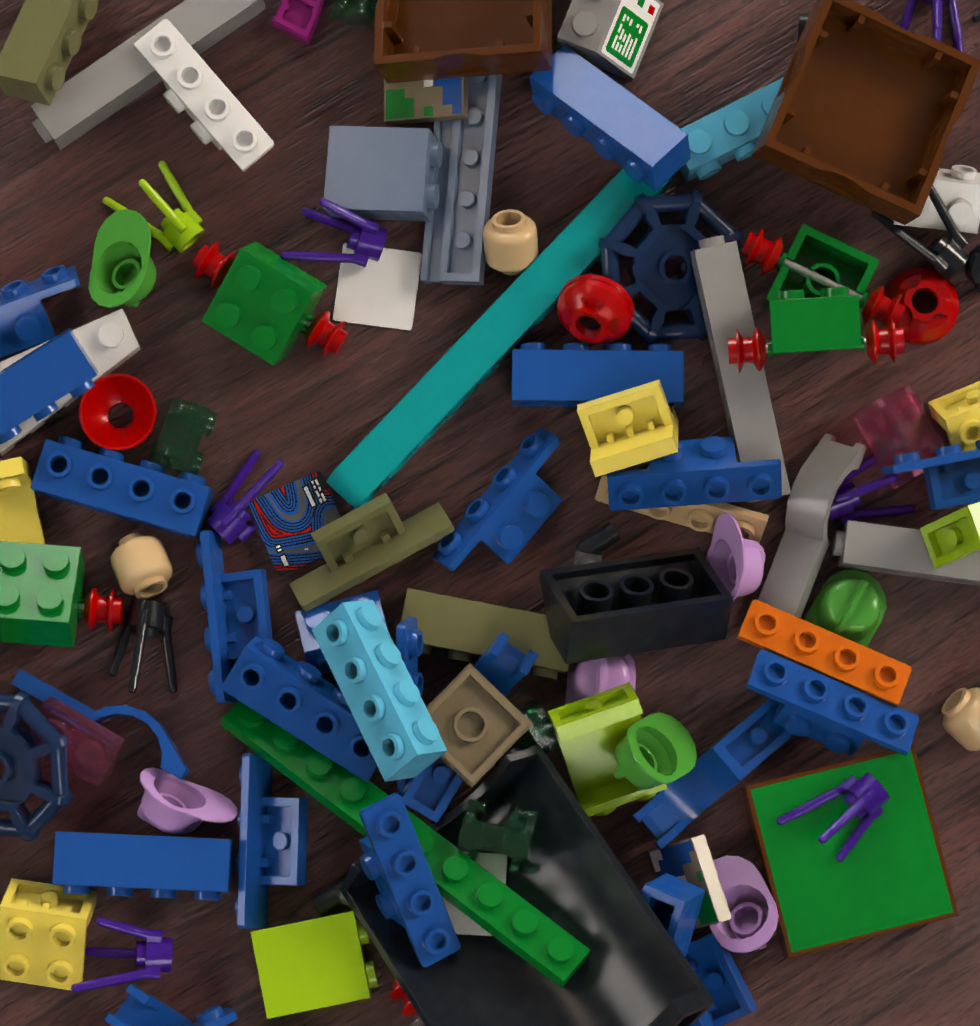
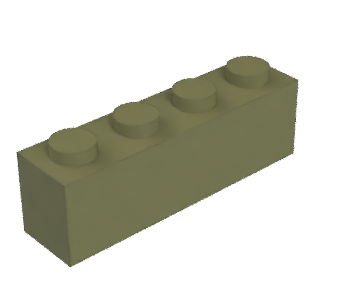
[0,0,98,106]
[401,588,569,680]

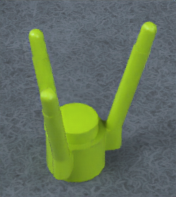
[103,161,205,253]

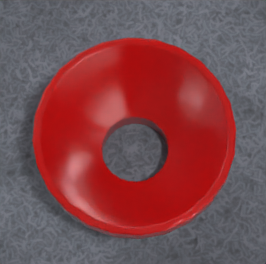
[884,268,959,345]
[557,274,635,344]
[79,373,158,452]

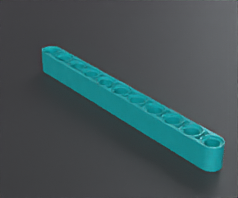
[326,168,673,509]

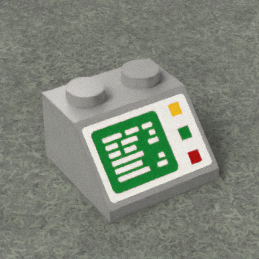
[556,0,664,81]

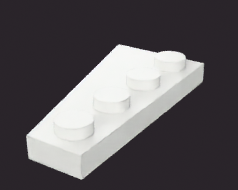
[0,308,141,456]

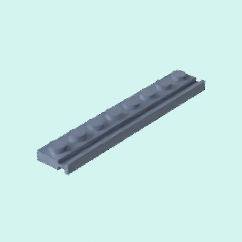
[420,74,502,285]

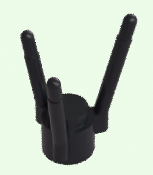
[872,186,969,280]
[109,599,177,694]

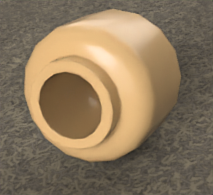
[482,209,539,275]
[110,533,173,599]
[941,687,980,751]

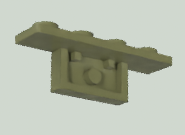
[289,493,455,612]

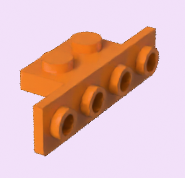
[737,599,912,706]

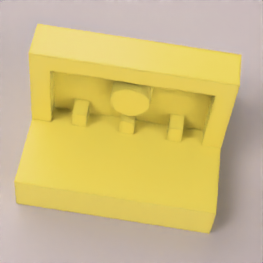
[577,380,679,477]

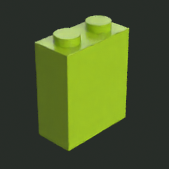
[250,911,378,1019]

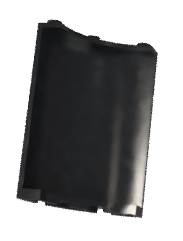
[339,745,715,1026]

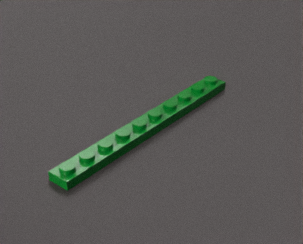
[221,701,590,988]

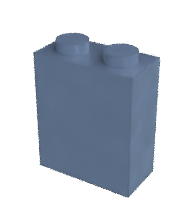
[323,126,443,222]

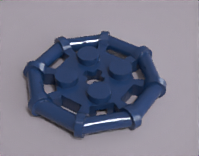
[597,190,743,345]
[0,691,73,842]

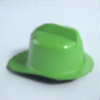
[88,209,157,308]
[804,570,886,647]
[614,712,697,789]

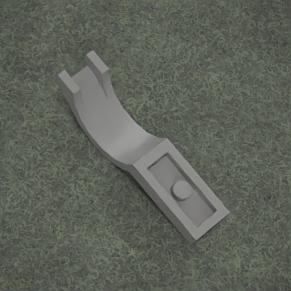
[758,433,867,618]

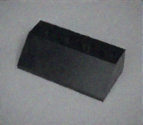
[540,547,733,664]

